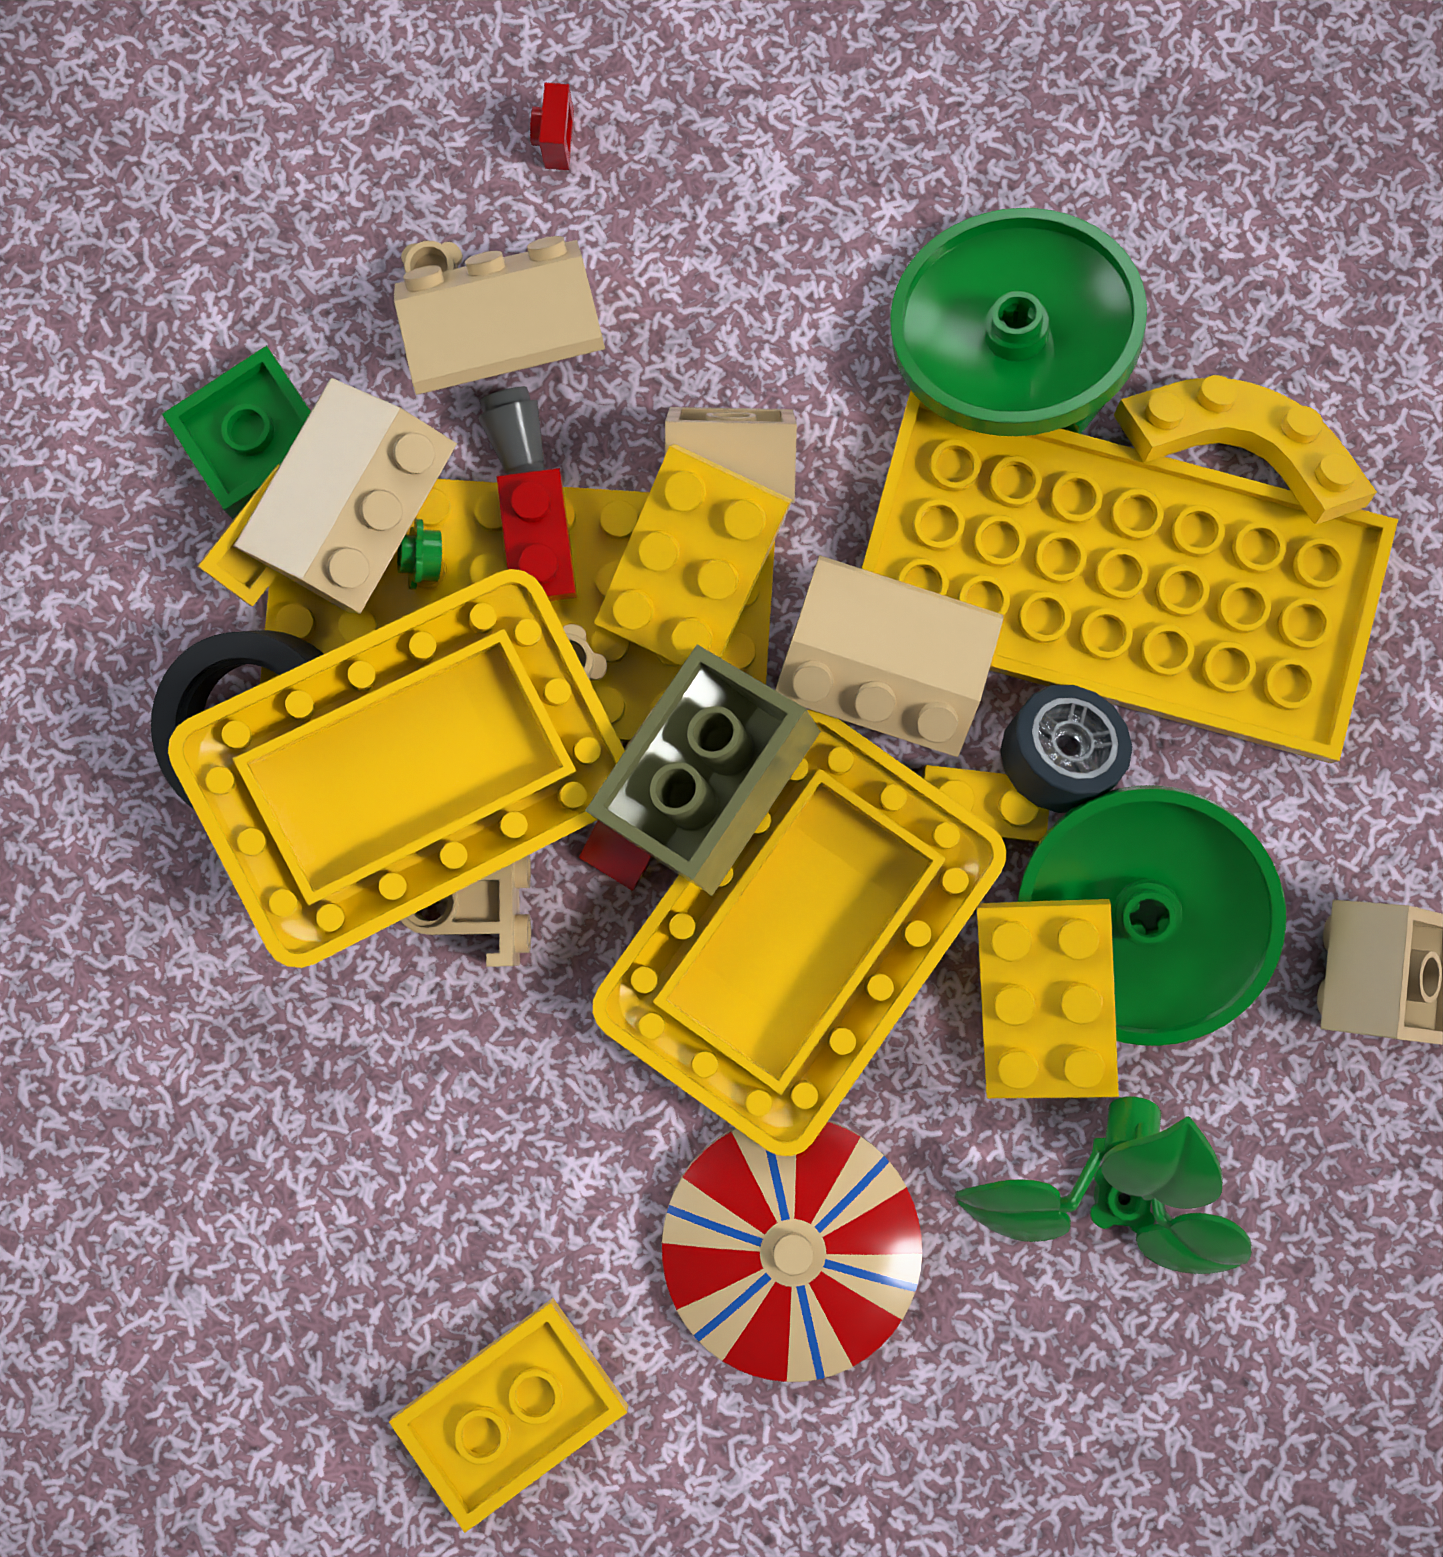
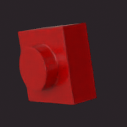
[530,82,574,170]

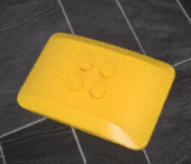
[168,569,625,968]
[592,709,1006,1156]

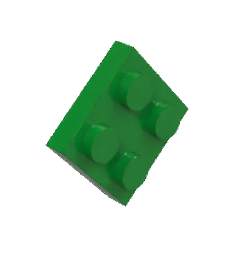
[162,345,311,519]

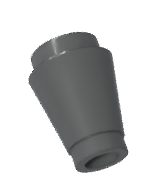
[478,386,545,475]

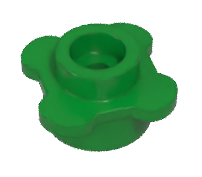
[397,519,442,590]
[1089,1166,1155,1233]

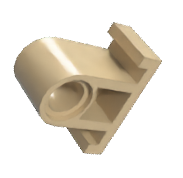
[401,855,531,967]

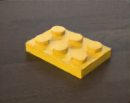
[594,444,793,666]
[977,899,1119,1099]
[389,1298,629,1533]

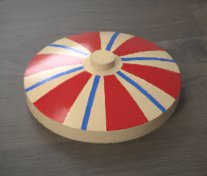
[662,1120,922,1382]

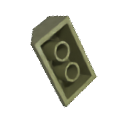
[585,644,821,896]

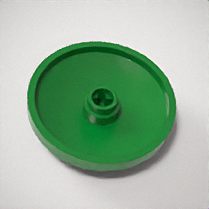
[890,208,1147,436]
[1018,785,1286,1046]

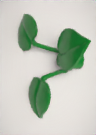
[955,1096,1252,1274]

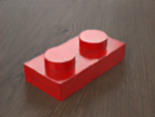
[496,468,577,601]

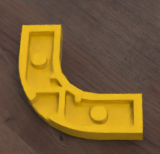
[1113,375,1377,525]

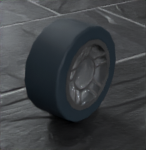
[1000,685,1133,813]

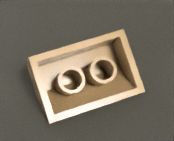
[394,236,605,395]
[233,378,457,614]
[775,555,1003,757]

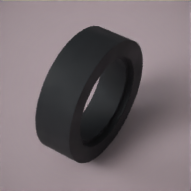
[151,630,324,810]

